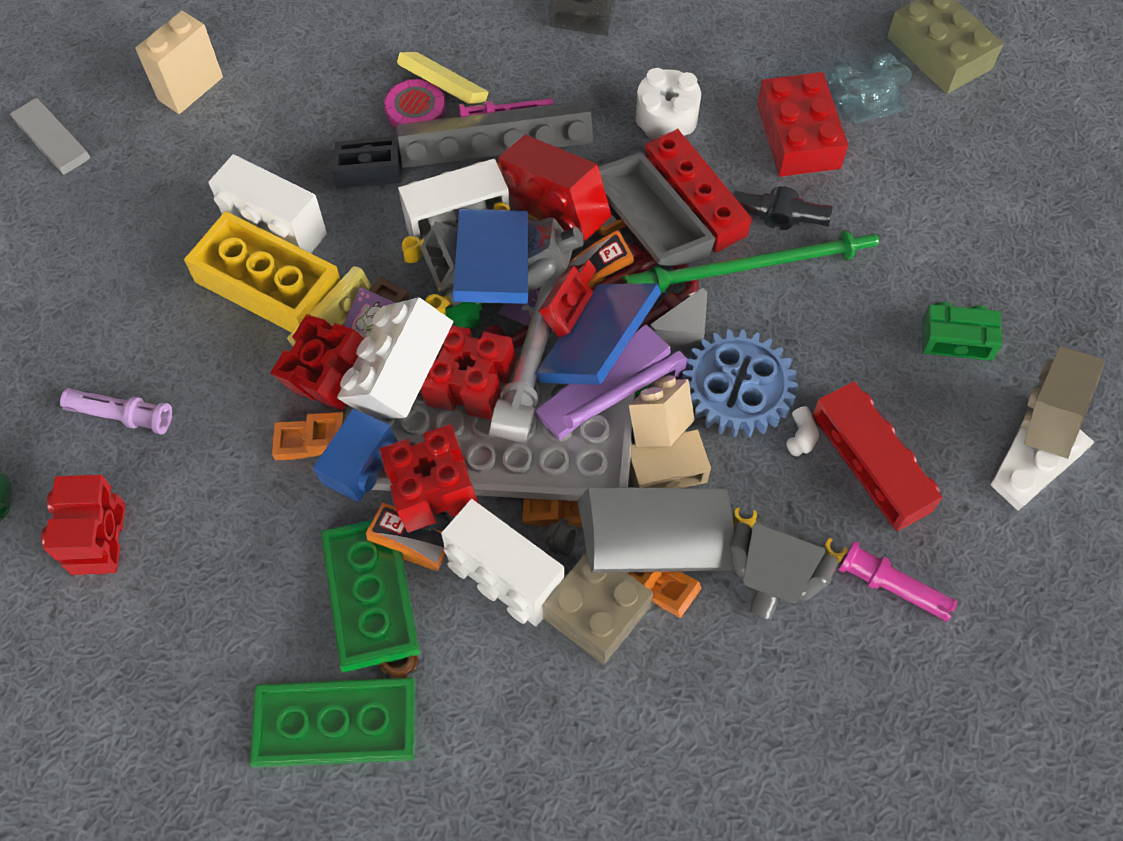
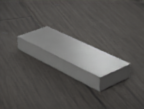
[10,98,90,175]

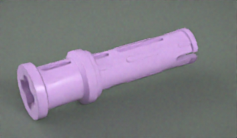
[60,388,172,435]

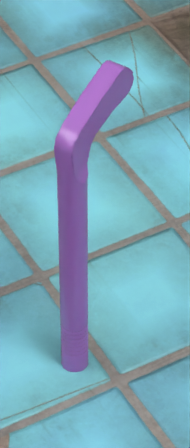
[562,351,687,429]

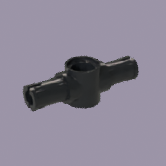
[733,186,833,231]

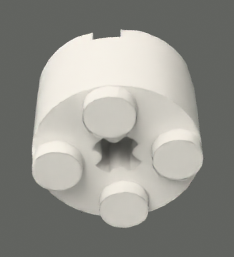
[636,68,701,140]

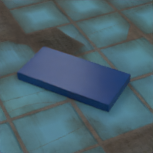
[453,209,528,304]
[535,283,661,385]

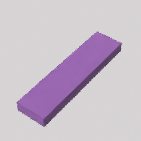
[535,325,671,441]

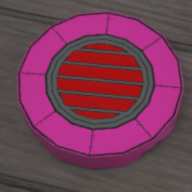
[384,79,446,128]

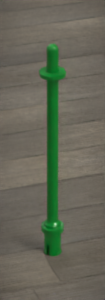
[622,230,880,293]

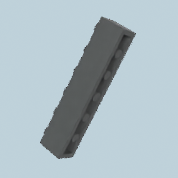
[397,101,593,168]

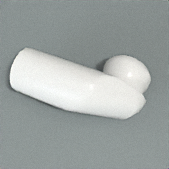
[787,406,819,456]

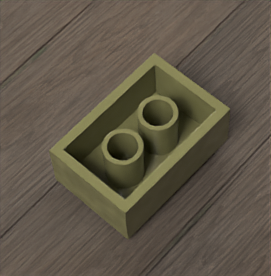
[887,0,1004,94]

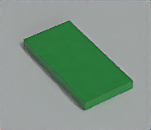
[320,519,421,673]
[249,677,415,768]

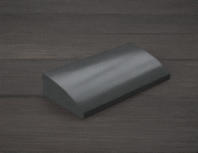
[598,152,715,266]
[578,487,734,573]

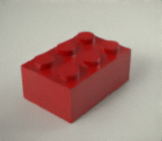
[757,72,848,177]
[498,134,611,240]

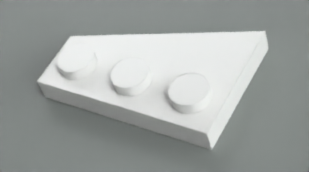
[990,407,1094,511]

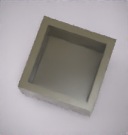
[1021,346,1106,459]
[542,552,653,665]

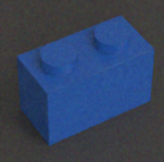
[312,408,398,502]

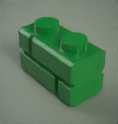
[922,302,1002,361]

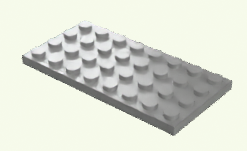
[344,358,636,501]

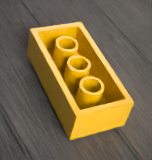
[184,211,341,333]

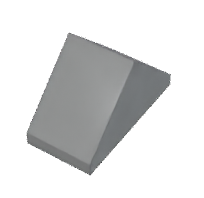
[650,288,707,350]

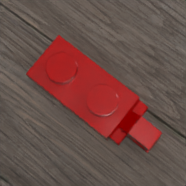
[538,259,596,338]

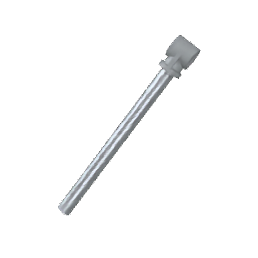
[489,250,573,444]

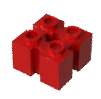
[269,314,364,411]
[420,325,517,420]
[379,424,479,532]
[41,474,126,575]

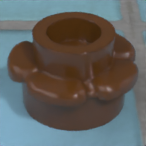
[379,655,418,678]

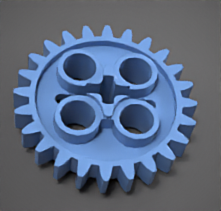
[681,329,798,438]

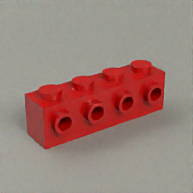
[645,129,752,253]
[812,381,943,532]

